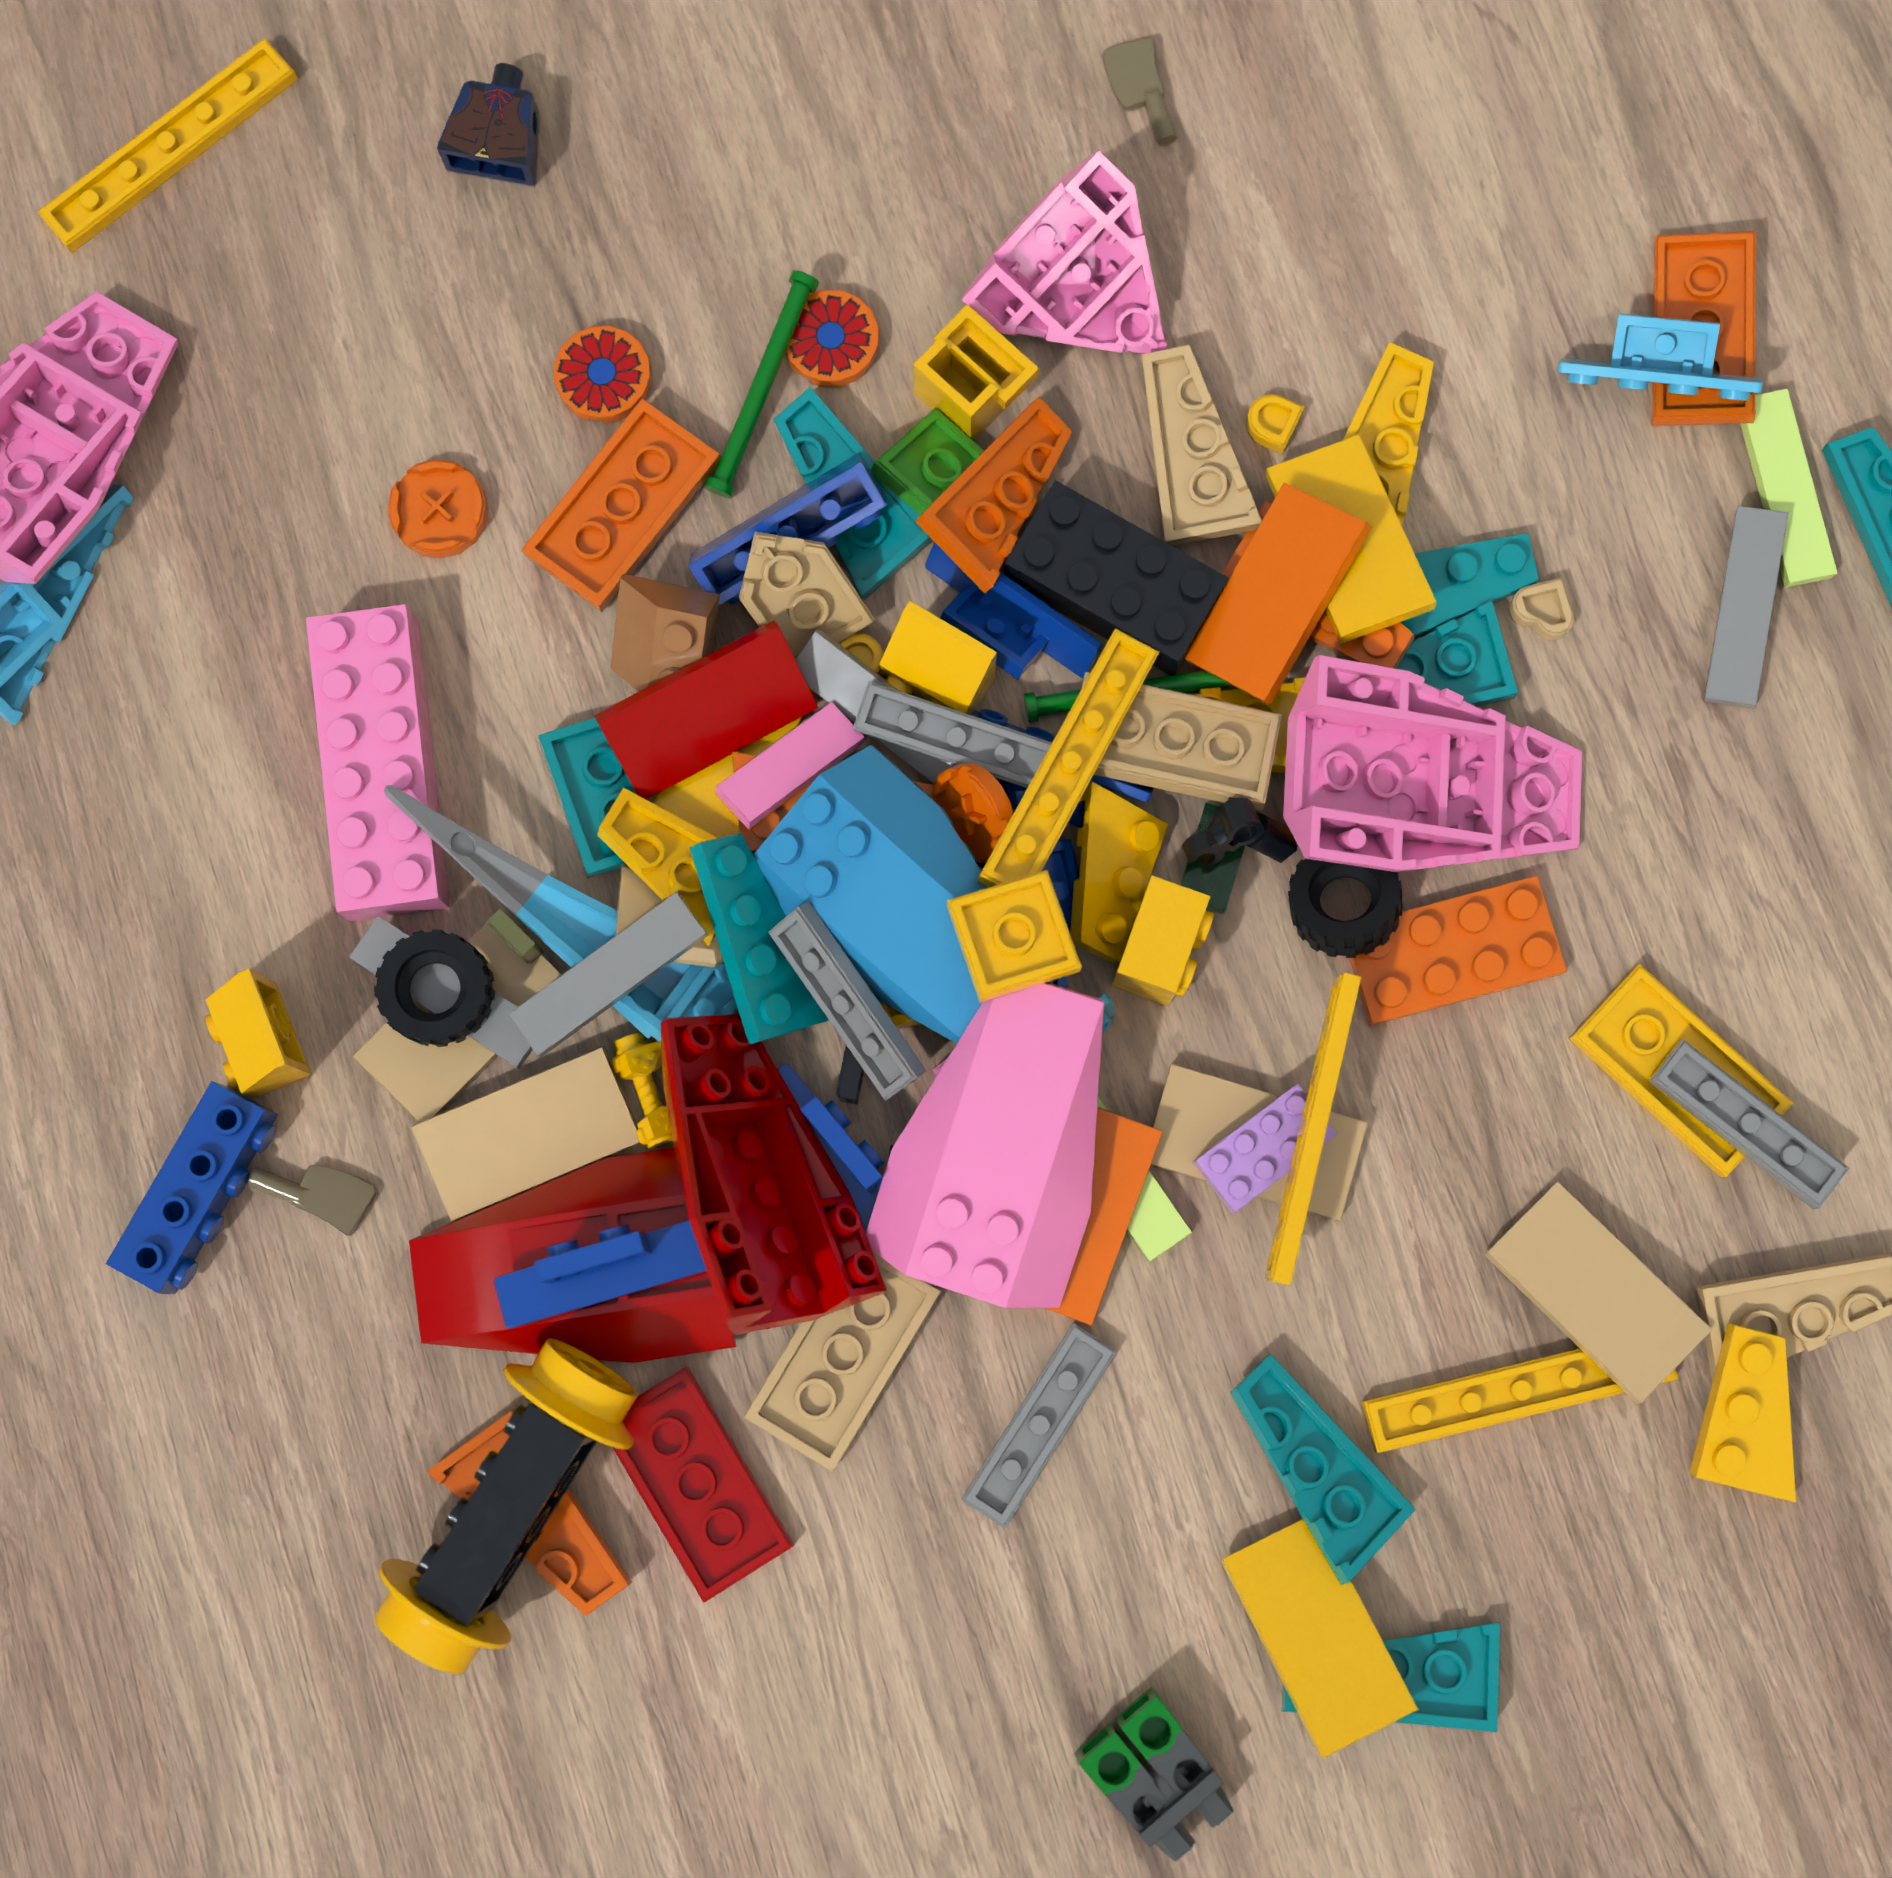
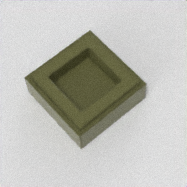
[487,908,544,963]

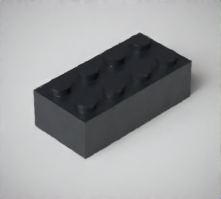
[1004,480,1228,675]

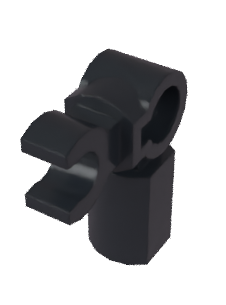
[1182,797,1298,870]

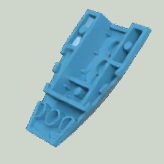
[754,745,1055,1043]

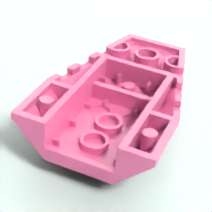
[0,291,178,584]
[1283,655,1582,872]
[866,982,1104,1308]

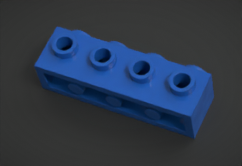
[688,452,887,605]
[106,1081,278,1294]

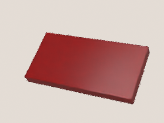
[594,620,818,800]
[612,1366,794,1603]

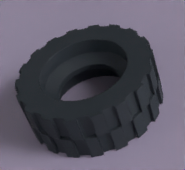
[1288,859,1403,958]
[374,929,495,1047]

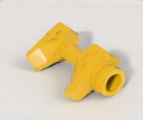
[611,1032,673,1149]

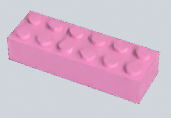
[306,604,450,922]

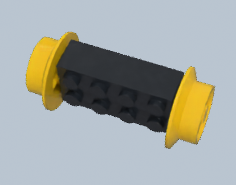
[374,1338,638,1674]

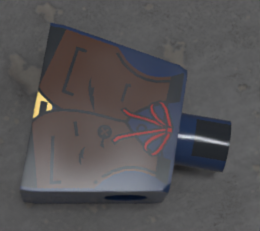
[437,63,539,187]

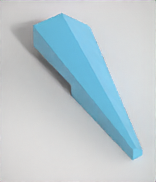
[0,484,134,725]

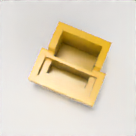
[913,304,1039,441]

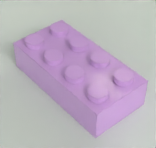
[1193,1083,1338,1214]

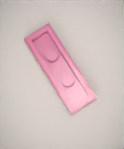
[716,702,865,830]

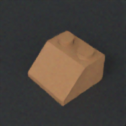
[610,574,721,692]

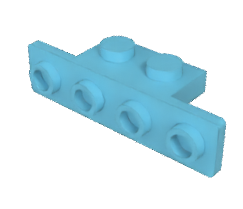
[1558,313,1763,400]

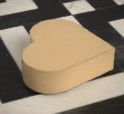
[1509,577,1574,640]

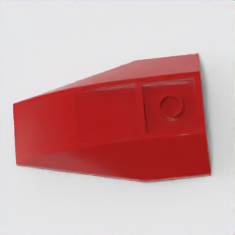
[661,1014,887,1335]
[409,1148,737,1363]

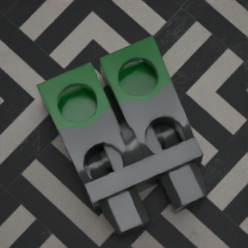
[1074,1687,1234,1861]

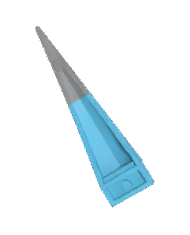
[384,785,737,1043]

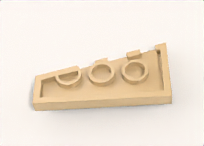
[1142,345,1262,546]
[1696,1252,1892,1382]

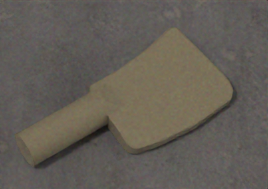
[1103,38,1177,146]
[247,1165,376,1236]

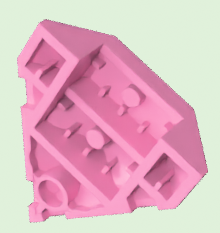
[962,149,1167,354]

